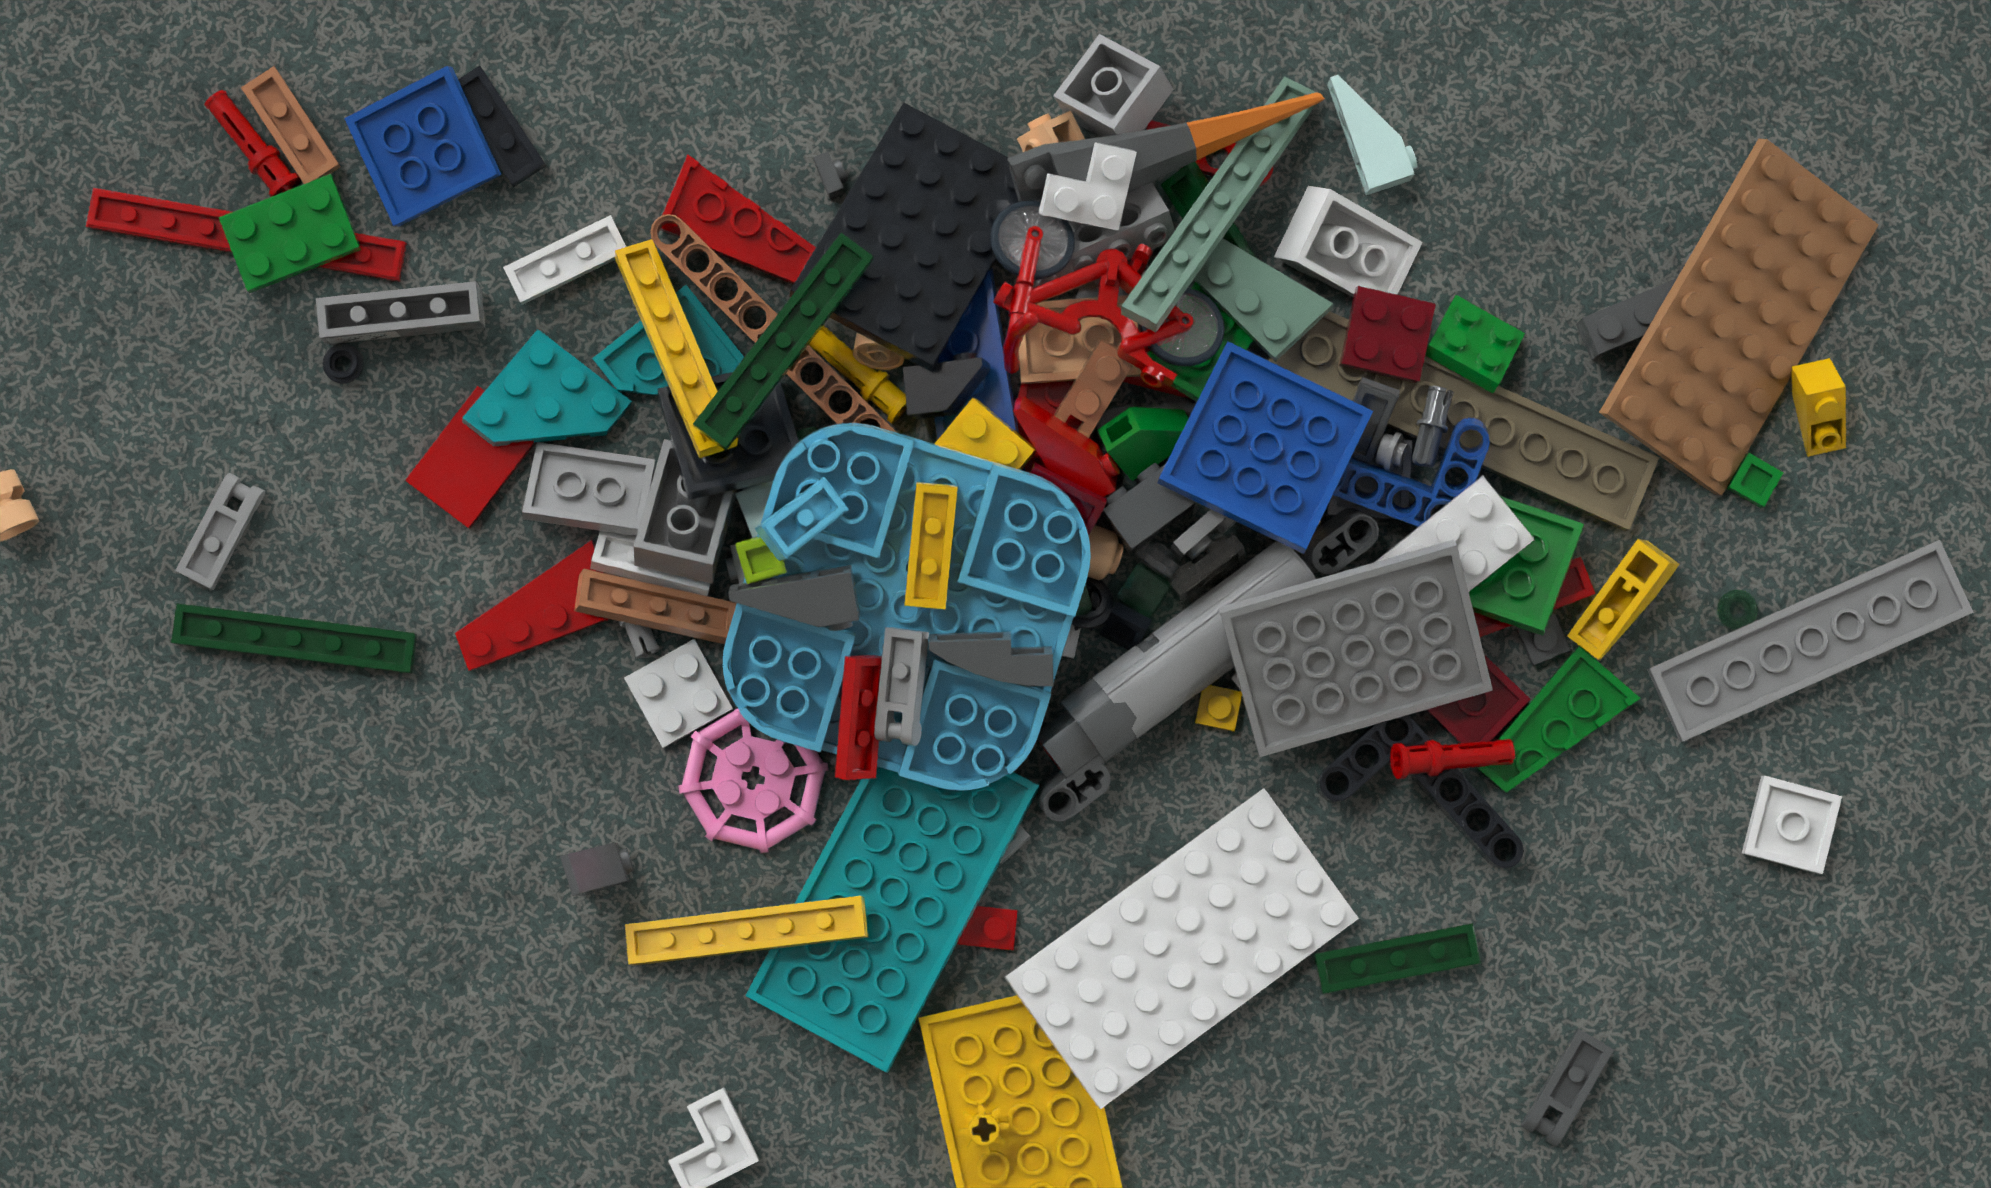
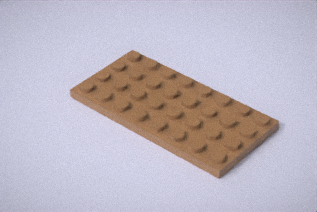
[1599,139,1879,496]

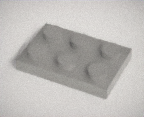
[522,442,656,536]

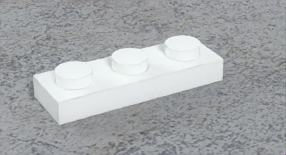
[503,215,626,305]
[590,531,711,596]

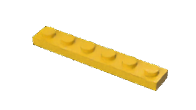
[615,239,738,459]
[625,896,868,966]

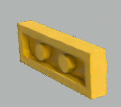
[904,482,958,609]

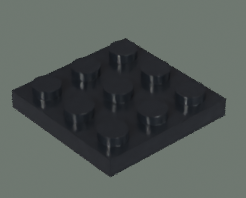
[658,372,799,500]

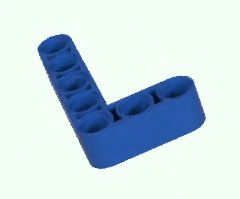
[1333,417,1490,527]

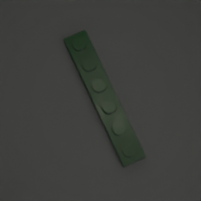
[693,233,874,451]
[171,603,417,674]

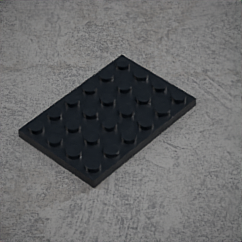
[789,102,1022,371]

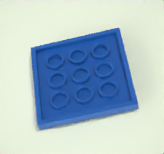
[1157,341,1373,554]

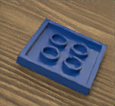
[344,66,502,227]

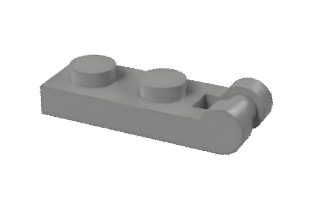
[175,473,265,590]
[874,627,929,746]

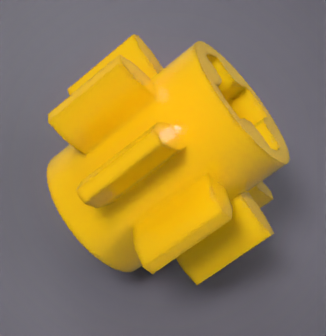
[959,1103,1009,1155]

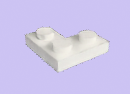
[1039,142,1137,231]
[668,1088,759,1188]

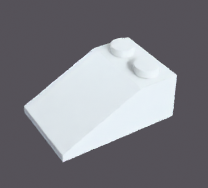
[1274,186,1422,297]

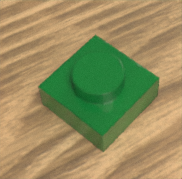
[1726,453,1784,508]

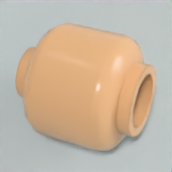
[1087,525,1123,580]

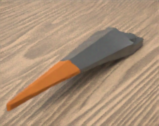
[1007,92,1325,229]

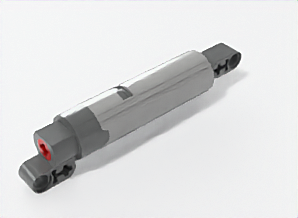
[1035,508,1379,822]

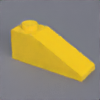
[1567,539,1680,660]

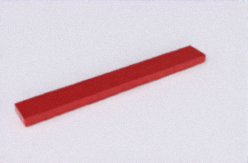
[86,188,407,282]

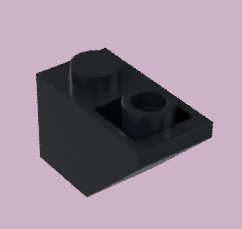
[903,353,990,420]

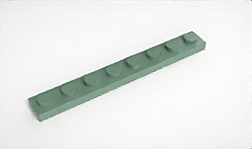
[1121,76,1316,332]

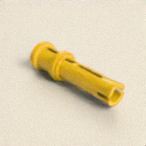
[808,325,907,424]

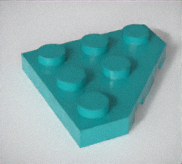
[592,285,744,396]
[462,329,632,446]

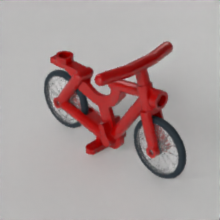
[991,201,1224,388]

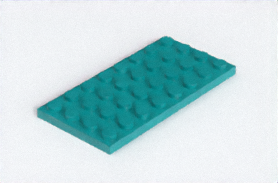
[745,767,1040,1073]

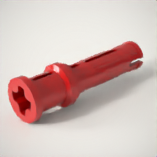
[204,90,301,197]
[1390,739,1515,780]

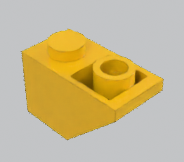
[1791,358,1846,457]

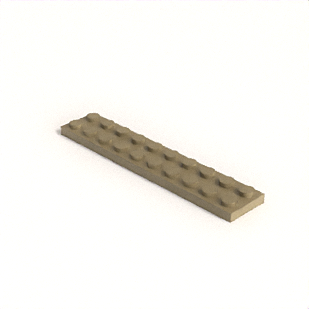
[1268,312,1660,531]

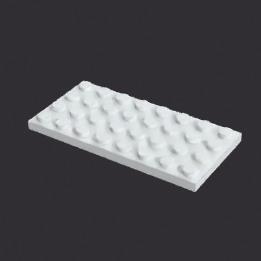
[1004,788,1359,1109]

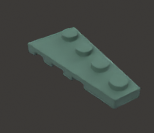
[1193,238,1333,362]

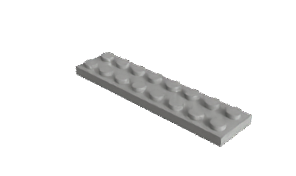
[1647,540,1974,742]

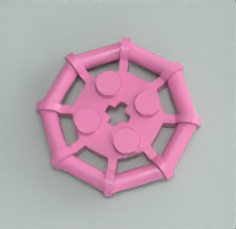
[678,708,829,853]

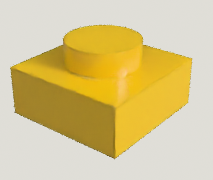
[1195,685,1242,732]

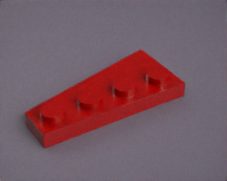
[660,154,816,284]
[455,540,610,671]

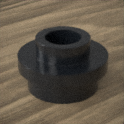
[323,344,363,384]

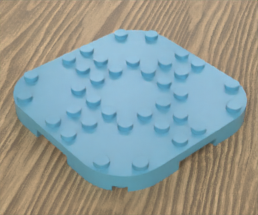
[723,423,1091,790]

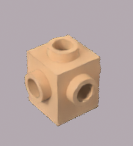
[1017,111,1085,152]

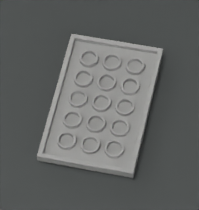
[1218,540,1493,757]

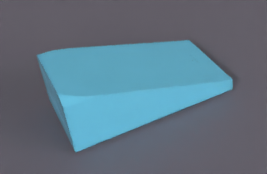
[755,477,849,561]

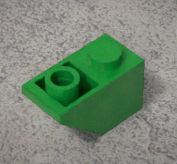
[1097,407,1189,481]

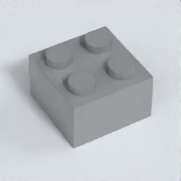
[1053,34,1174,137]

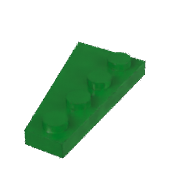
[1474,646,1641,793]

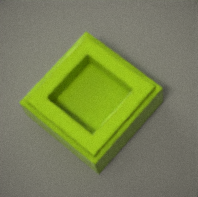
[735,536,787,584]

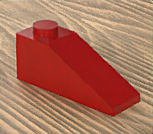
[1013,396,1120,497]

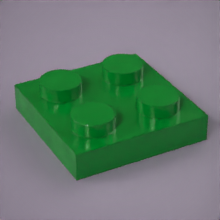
[1425,295,1525,393]

